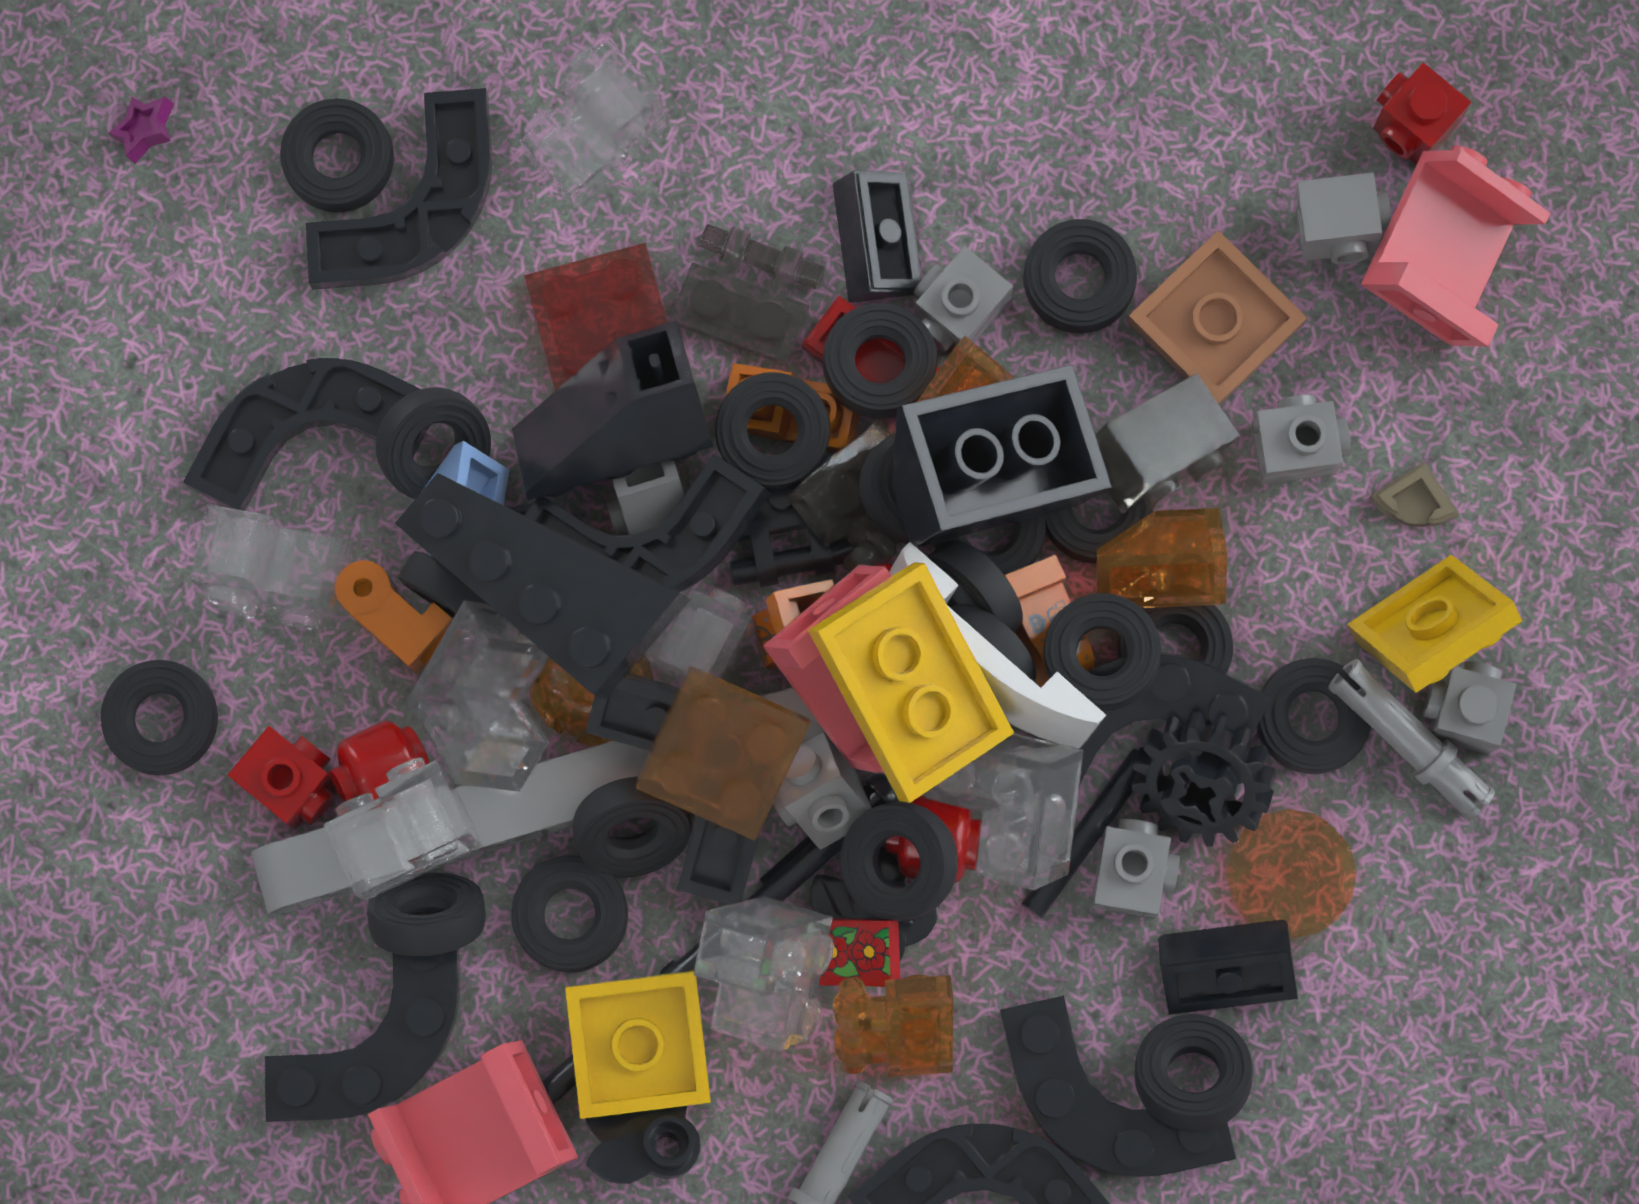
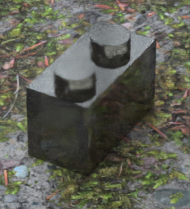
[1095,373,1240,514]

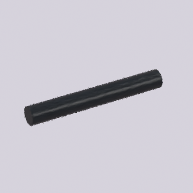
[1021,748,1138,919]

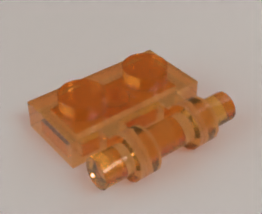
[833,974,953,1077]

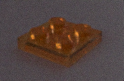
[635,666,810,840]

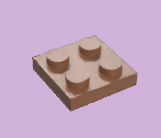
[1127,230,1307,409]

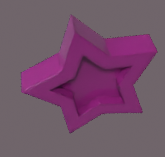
[108,96,174,164]

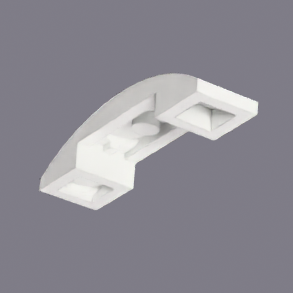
[889,542,1106,748]

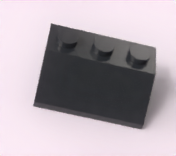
[892,365,1112,547]

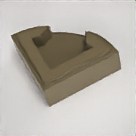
[1369,462,1460,527]

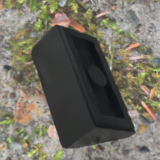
[833,170,922,303]
[1158,920,1298,1015]

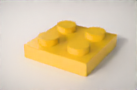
[1347,555,1523,693]
[565,971,711,1119]

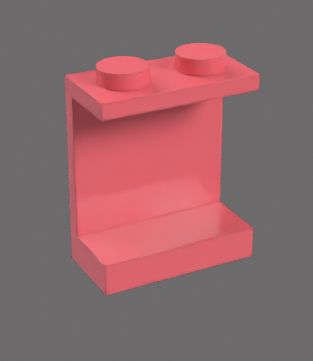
[1361,145,1551,347]
[763,565,891,773]
[368,1040,579,1204]

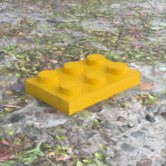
[808,562,1014,803]

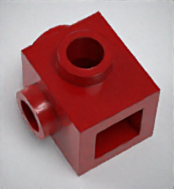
[1373,62,1472,165]
[227,725,334,830]

